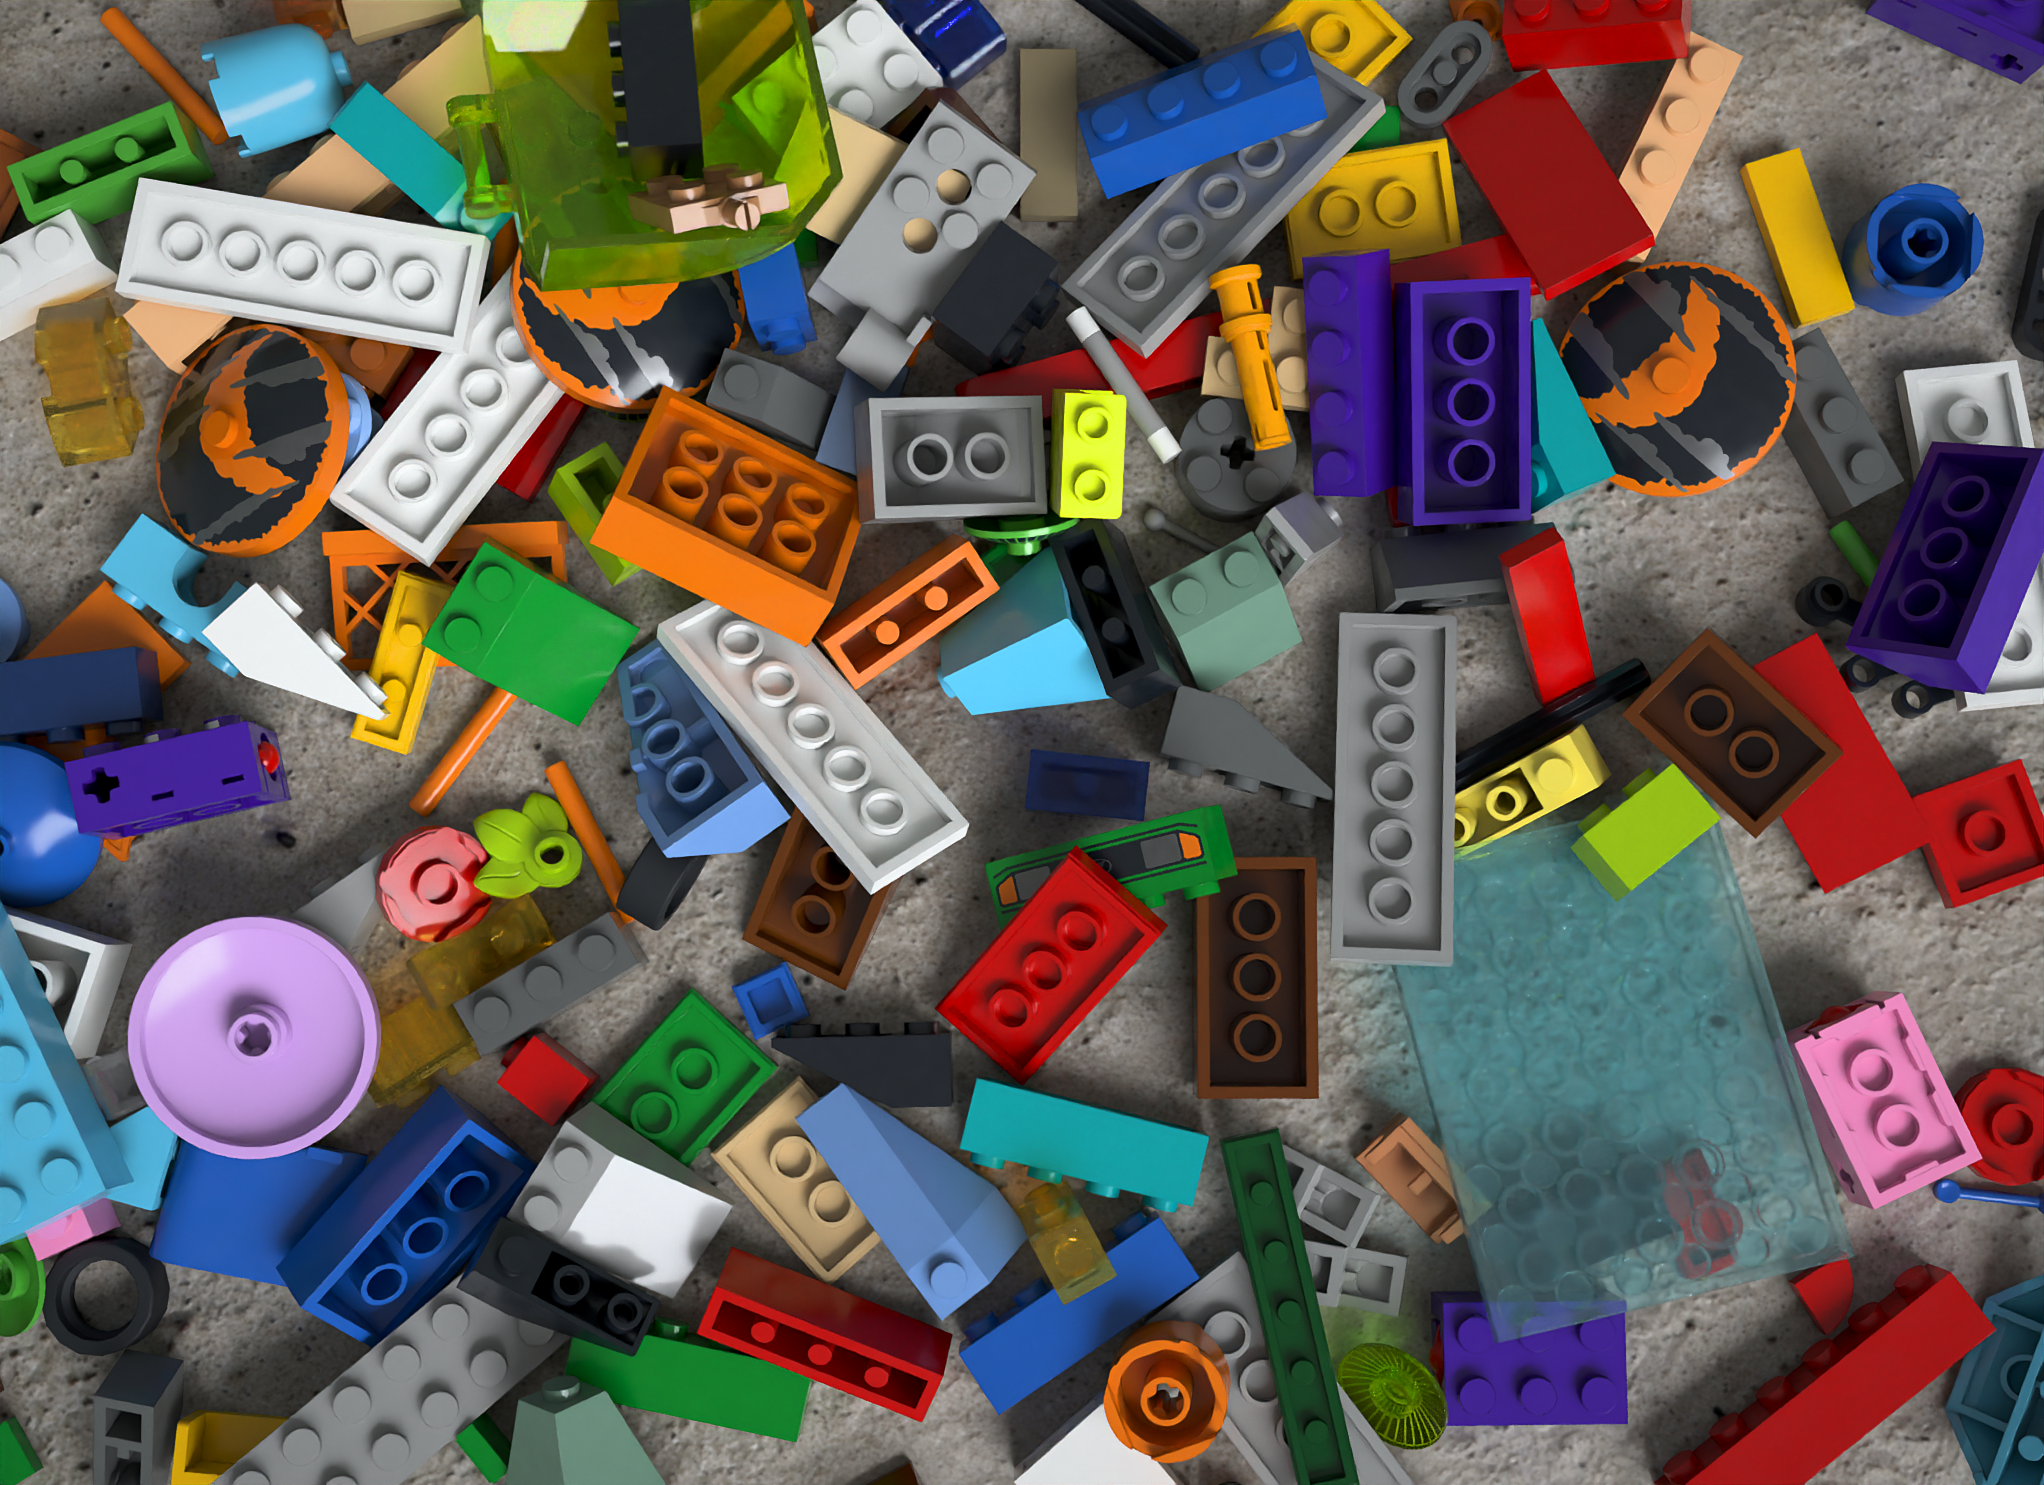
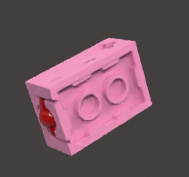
[1771,991,1982,1209]

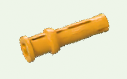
[1208,264,1292,451]

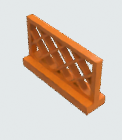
[321,521,569,671]

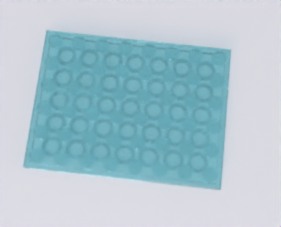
[1391,791,1855,1343]

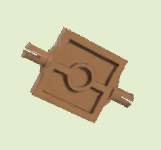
[627,163,790,234]

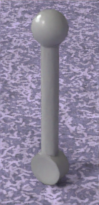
[1143,508,1220,554]

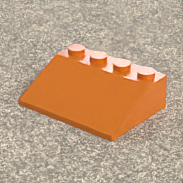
[589,385,861,647]

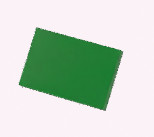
[581,987,779,1168]

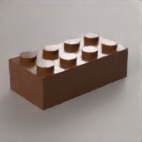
[1192,857,1319,1099]

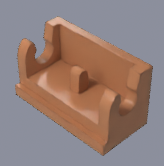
[1354,1112,1493,1245]

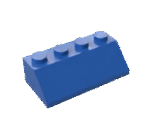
[1076,22,1328,199]
[276,1084,539,1348]

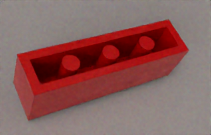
[696,1247,953,1422]

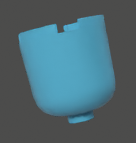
[200,23,353,158]

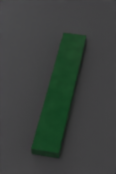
[1219,1126,1360,1485]

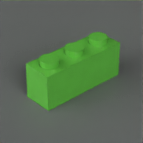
[7,101,216,226]

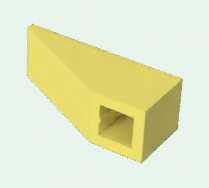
[1454,724,1612,861]

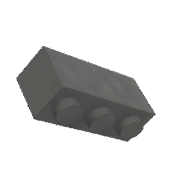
[1781,327,1904,520]
[453,912,649,1056]

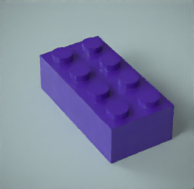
[1394,277,1531,526]

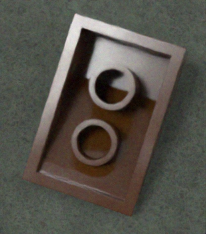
[742,805,904,991]

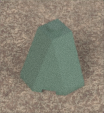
[505,1375,666,1485]

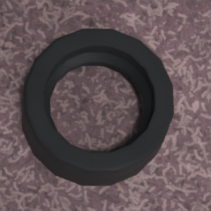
[616,836,710,931]
[42,1236,170,1356]

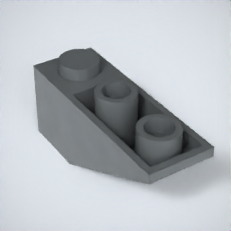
[1157,685,1334,810]

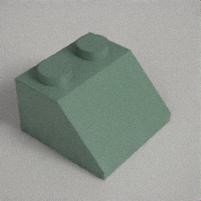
[1147,531,1302,693]

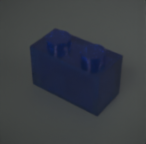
[1025,749,1150,824]

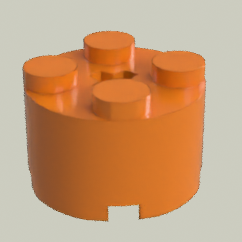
[1104,1320,1231,1463]

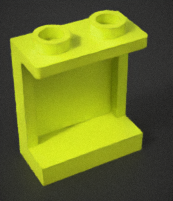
[1048,388,1127,519]

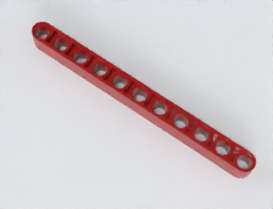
[954,234,1542,429]

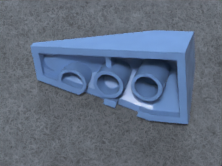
[616,638,791,858]
[795,1082,1031,1321]

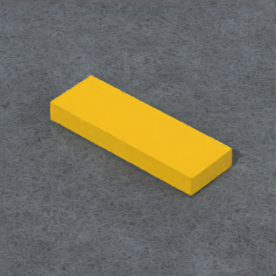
[1739,148,1855,330]
[350,570,455,755]

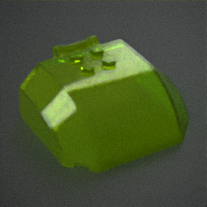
[446,0,843,292]

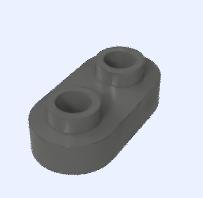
[1397,20,1493,130]

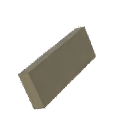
[1020,49,1078,222]

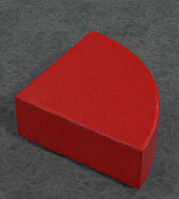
[1788,1250,1853,1335]

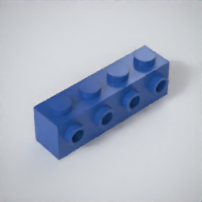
[958,1210,1200,1415]

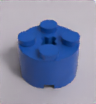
[1842,183,1984,317]

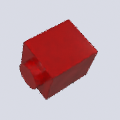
[496,1032,600,1127]

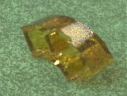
[34,296,145,467]

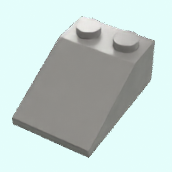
[853,396,1047,524]
[507,1101,737,1298]

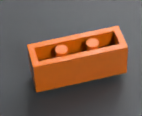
[814,533,1000,691]

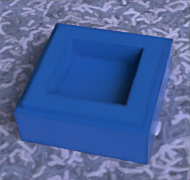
[732,962,811,1040]

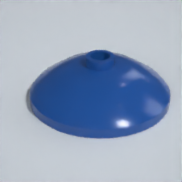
[0,741,104,908]

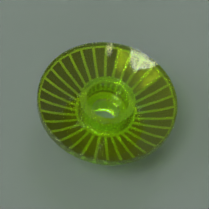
[1338,1343,1449,1450]

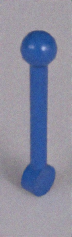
[1933,1179,2044,1214]

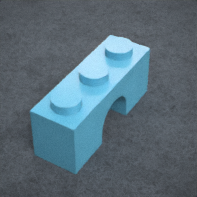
[100,513,250,678]

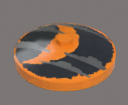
[509,179,745,414]
[1559,261,1797,498]
[156,324,350,558]

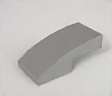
[1282,1143,1381,1249]
[1304,1238,1409,1317]

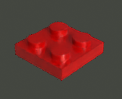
[1911,759,2044,909]

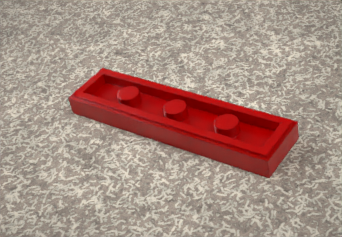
[1498,526,1595,708]

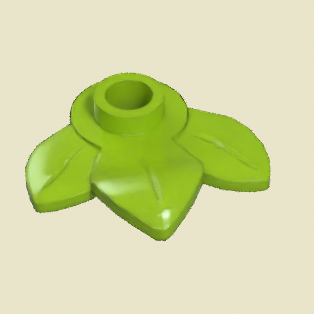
[473,792,583,899]

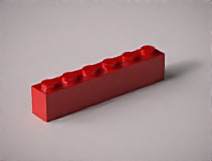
[1653,1263,1996,1485]

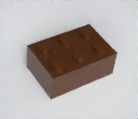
[1621,625,1844,839]

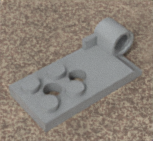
[807,99,1038,393]

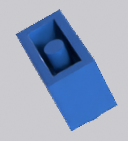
[735,242,818,355]

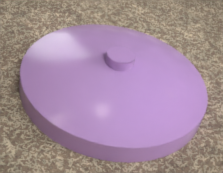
[128,914,381,1159]

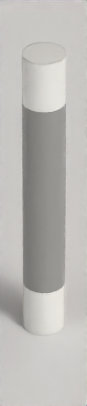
[1066,306,1182,464]

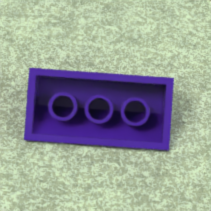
[1845,441,2044,695]

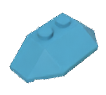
[1945,1274,2044,1485]

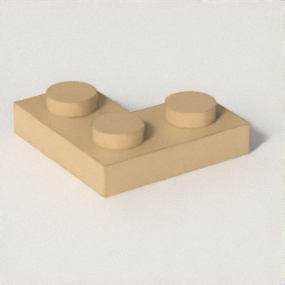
[1199,286,1310,412]

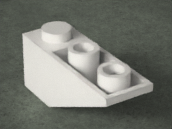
[202,582,391,720]

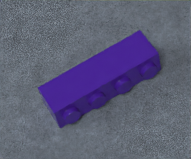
[1302,248,1397,497]

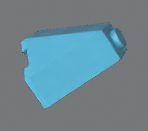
[936,546,1111,715]

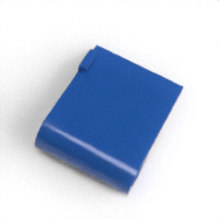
[148,1138,368,1287]

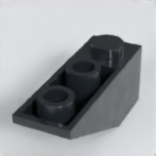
[771,1021,954,1108]
[456,1216,661,1357]

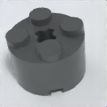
[1174,397,1297,523]

